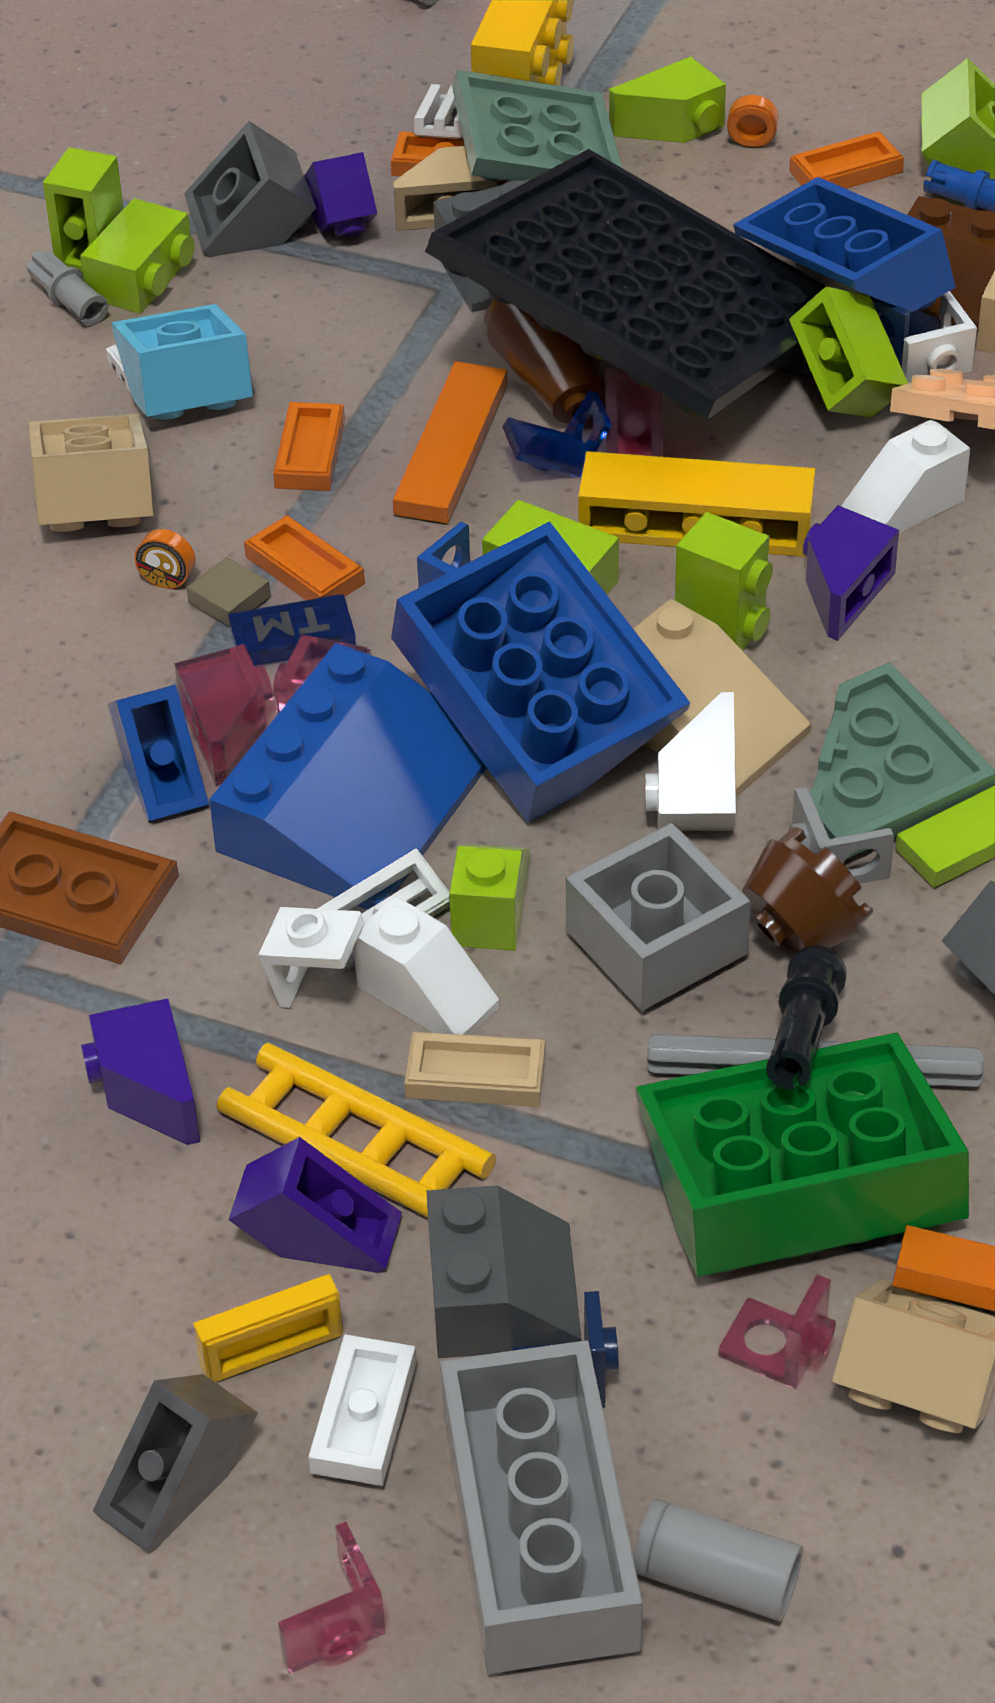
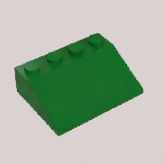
[636,1032,969,1277]

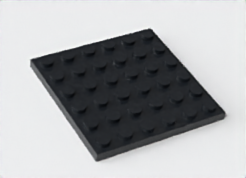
[425,149,827,420]

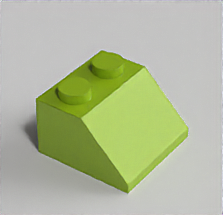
[920,58,995,180]

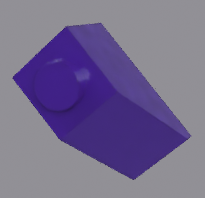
[304,152,378,238]
[803,505,899,641]
[81,998,200,1145]
[228,1137,402,1273]

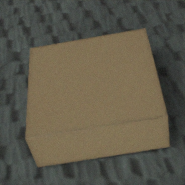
[186,557,271,627]

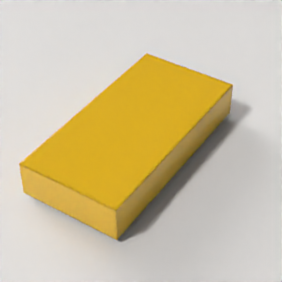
[193,1273,343,1382]

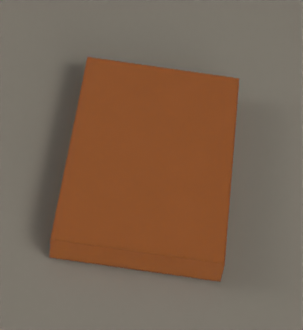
[0,811,179,965]

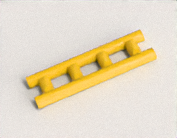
[216,1042,496,1218]

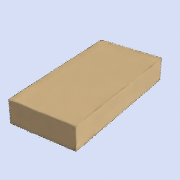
[404,1032,546,1107]

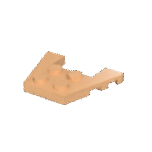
[890,369,995,430]

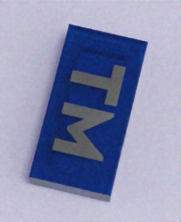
[228,594,356,668]

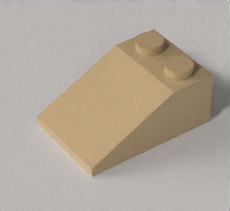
[28,413,153,532]
[633,598,811,798]

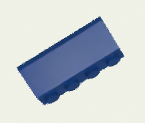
[733,177,956,312]

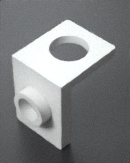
[902,291,977,383]
[258,907,364,1008]

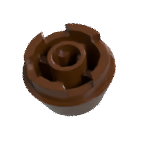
[742,827,873,953]

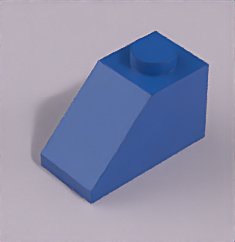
[108,685,209,821]

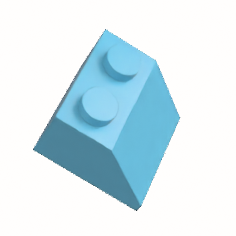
[111,304,253,420]

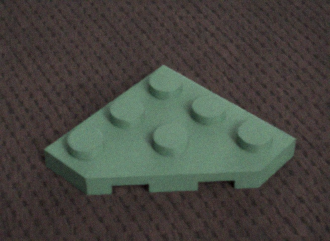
[810,662,995,860]

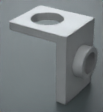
[788,787,894,884]

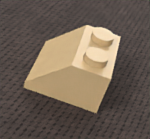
[832,1278,995,1433]

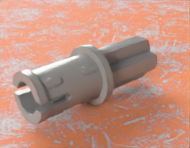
[27,250,109,326]

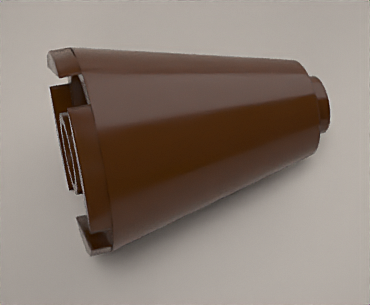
[484,299,605,423]

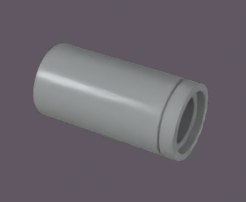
[633,1499,803,1622]

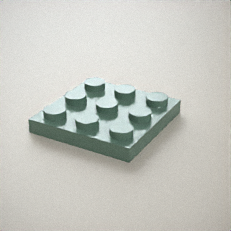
[452,70,622,182]

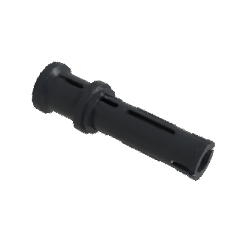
[766,945,847,1090]

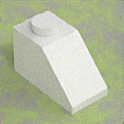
[841,419,970,534]
[645,692,736,831]
[354,896,500,1035]

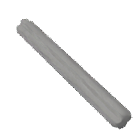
[647,1034,984,1088]

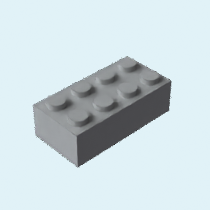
[440,1340,642,1674]

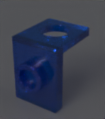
[502,390,612,477]

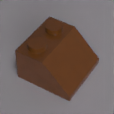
[907,196,995,332]

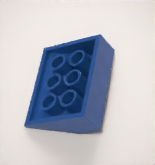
[391,521,690,823]
[209,643,487,910]

